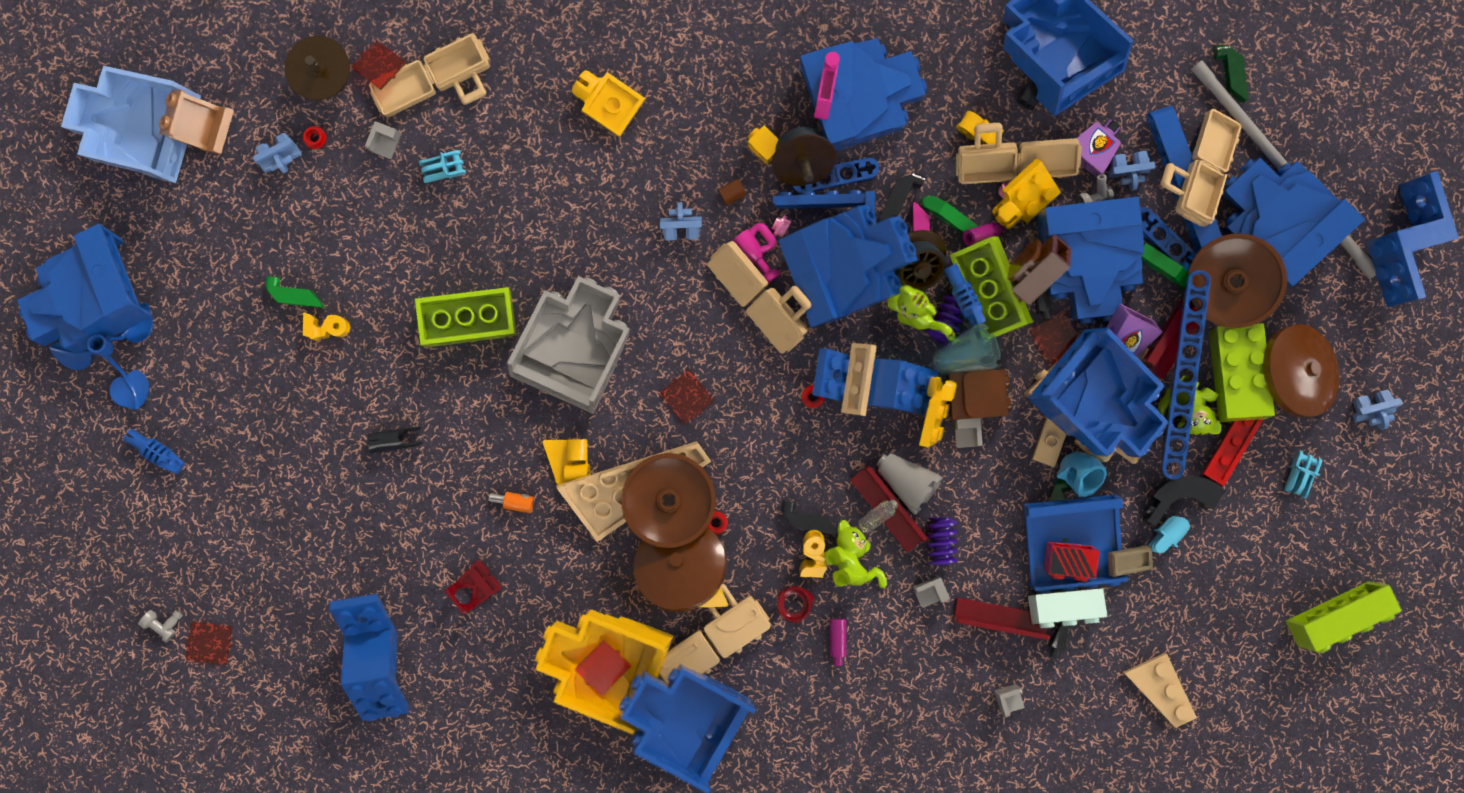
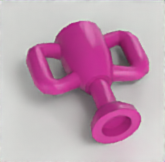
[732,223,782,284]

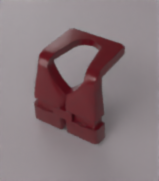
[445,560,502,614]

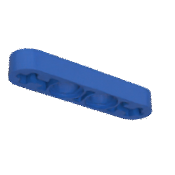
[791,158,879,194]
[1140,207,1196,272]

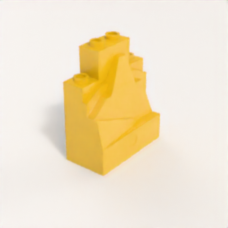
[535,610,674,734]

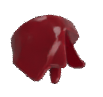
[777,586,815,624]

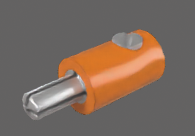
[489,492,534,514]

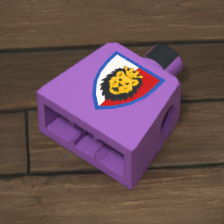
[1077,119,1121,178]
[1106,303,1162,357]

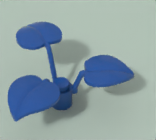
[49,303,153,410]

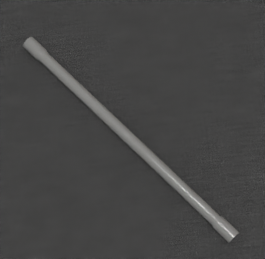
[1191,60,1376,279]

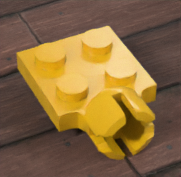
[572,70,645,137]
[992,158,1061,229]
[919,377,957,448]

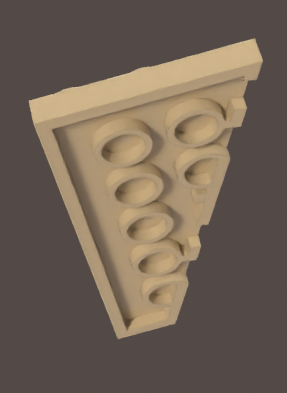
[556,441,711,542]

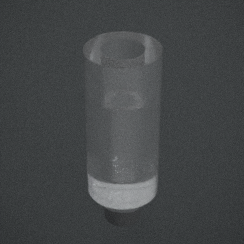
[858,500,898,533]

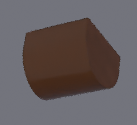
[718,179,747,206]

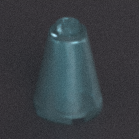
[932,323,1001,374]

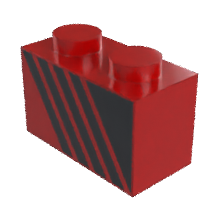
[1043,541,1099,581]

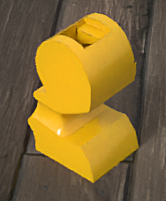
[956,111,1004,145]
[303,313,350,341]
[799,530,827,578]

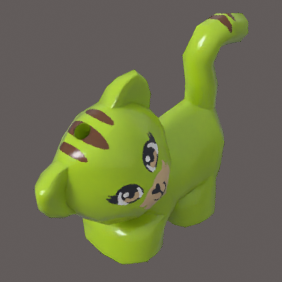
[888,285,955,341]
[1157,375,1221,435]
[825,520,887,588]

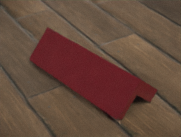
[1141,296,1198,380]
[850,466,928,553]
[953,597,1050,640]

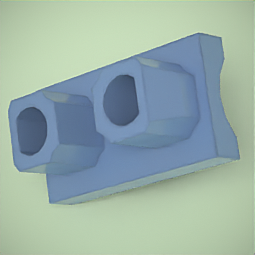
[253,133,302,173]
[1108,151,1155,190]
[660,202,702,240]
[1353,390,1403,430]

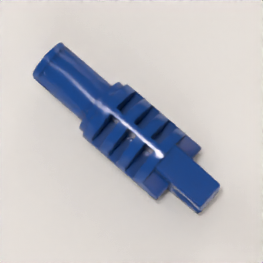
[944,263,986,327]
[123,429,186,475]

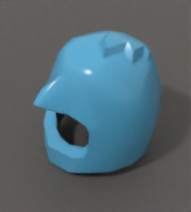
[1057,451,1107,497]

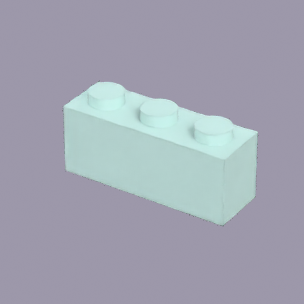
[1028,589,1107,628]

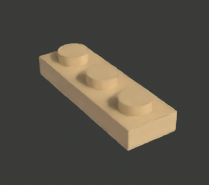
[841,343,877,416]

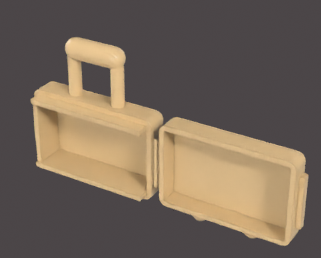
[369,33,490,118]
[1161,109,1241,227]
[956,123,1082,184]
[708,241,811,354]
[659,584,771,684]

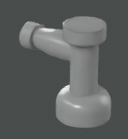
[1077,174,1114,204]
[138,610,183,643]

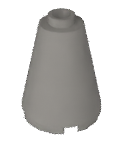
[877,453,943,515]

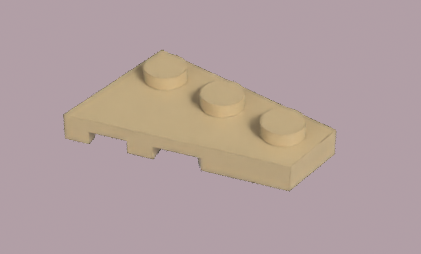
[1123,653,1197,728]

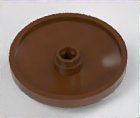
[1187,234,1287,328]
[1263,324,1340,418]
[621,453,716,548]
[633,527,727,612]

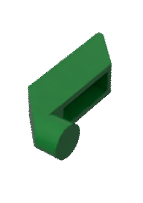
[919,196,978,234]
[1141,243,1188,292]
[265,276,325,308]

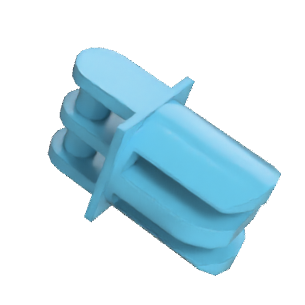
[419,150,466,183]
[1284,450,1322,499]
[1149,516,1190,553]

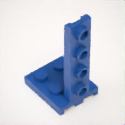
[773,190,876,222]

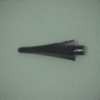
[1035,290,1055,321]
[1048,621,1070,659]

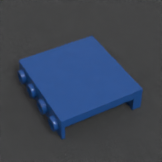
[1023,494,1128,593]

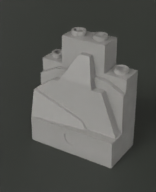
[507,276,630,414]

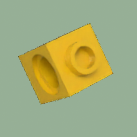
[748,125,779,165]

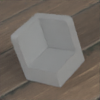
[365,121,401,159]
[954,418,983,448]
[913,576,950,608]
[994,684,1025,717]

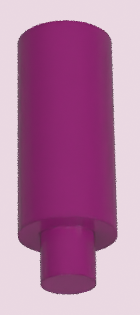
[963,222,1004,246]
[830,618,847,666]

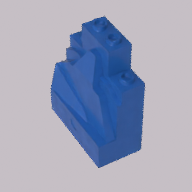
[1003,0,1134,116]
[798,38,927,151]
[1222,158,1365,287]
[1036,196,1144,325]
[778,205,918,328]
[17,224,153,354]
[1028,328,1169,458]
[618,664,756,793]

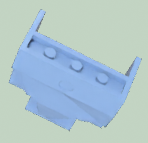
[61,66,201,183]

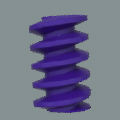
[926,295,964,347]
[928,517,958,565]

